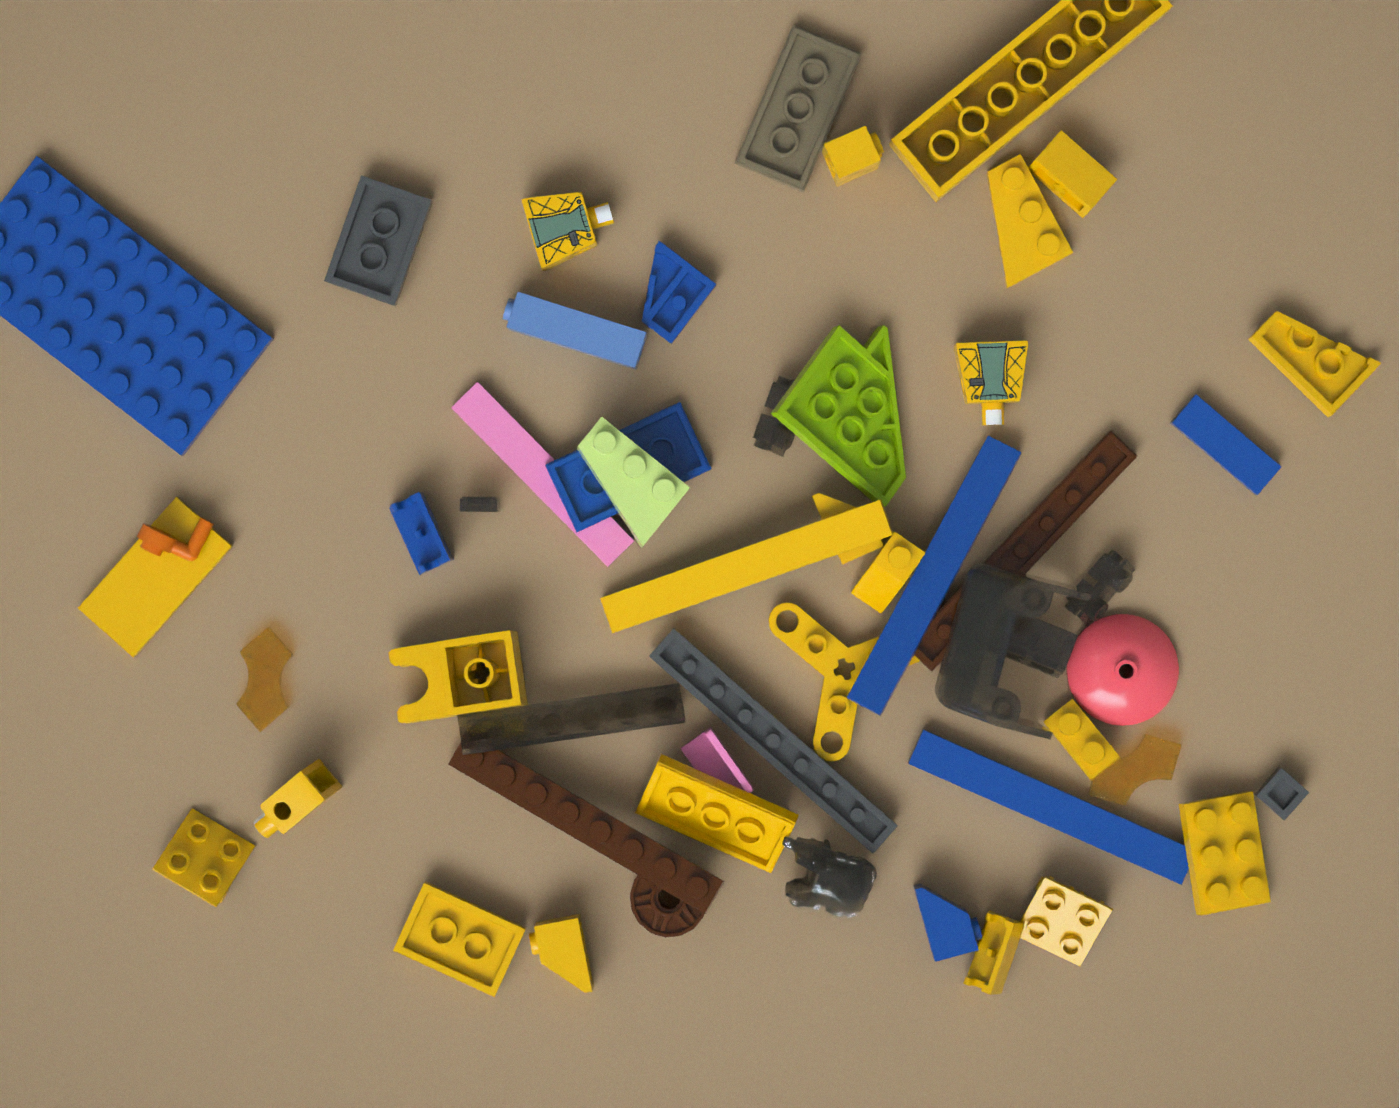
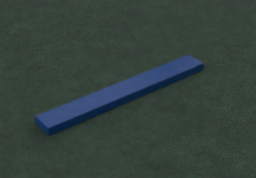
[847,436,1022,716]
[908,729,1189,885]

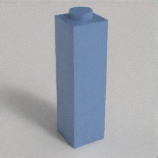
[503,292,647,370]

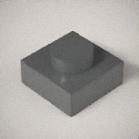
[1254,767,1309,820]

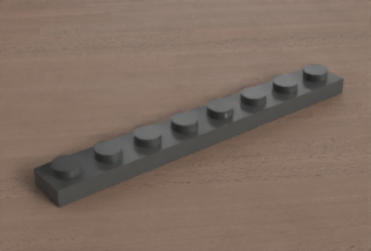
[649,628,898,853]

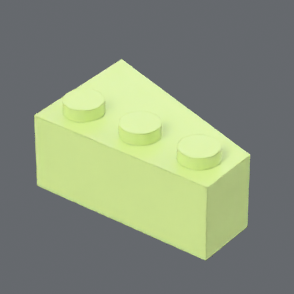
[577,417,690,547]

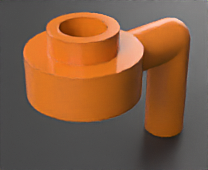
[137,517,214,561]

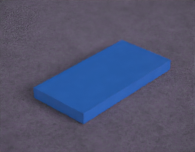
[545,402,712,533]

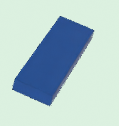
[1171,394,1281,495]

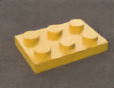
[1178,791,1271,916]
[393,881,526,997]

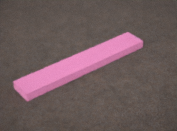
[451,382,634,567]

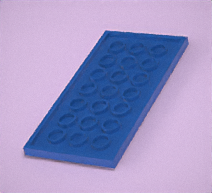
[0,156,274,456]

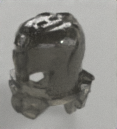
[782,836,877,918]

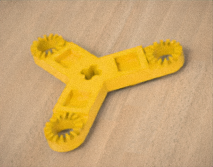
[768,603,920,761]

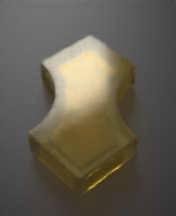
[236,627,293,732]
[1088,733,1182,806]

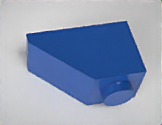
[913,884,983,962]

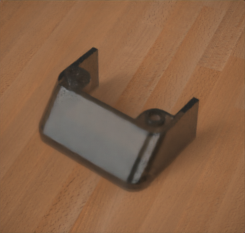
[935,563,1091,740]

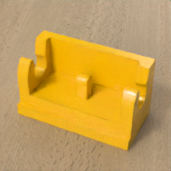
[1028,130,1117,218]
[963,911,1025,995]

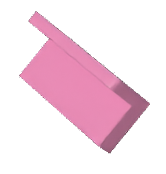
[680,727,754,793]

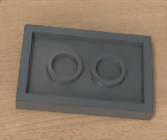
[324,175,433,307]

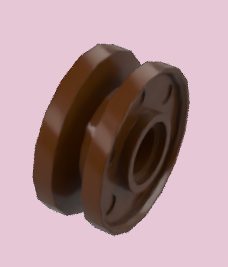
[630,875,705,938]

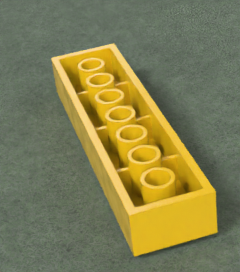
[889,0,1173,202]

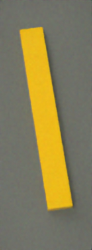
[600,499,894,633]

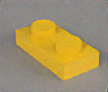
[1044,699,1120,781]

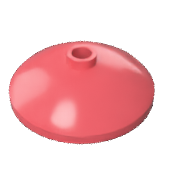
[1066,614,1179,726]

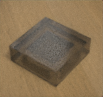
[460,497,500,512]

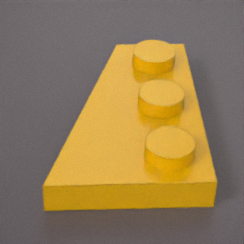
[987,154,1073,289]
[1248,311,1381,417]

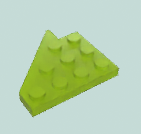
[771,325,906,507]

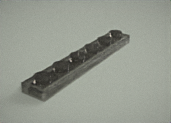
[457,683,685,755]

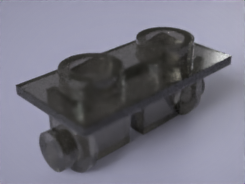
[752,376,795,457]
[1064,550,1135,626]

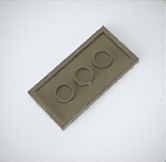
[735,25,862,192]

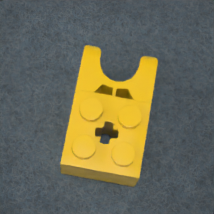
[388,630,528,723]

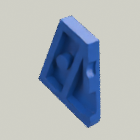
[642,241,716,345]

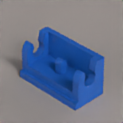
[389,492,454,575]

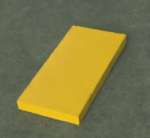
[78,497,233,658]
[635,754,799,873]

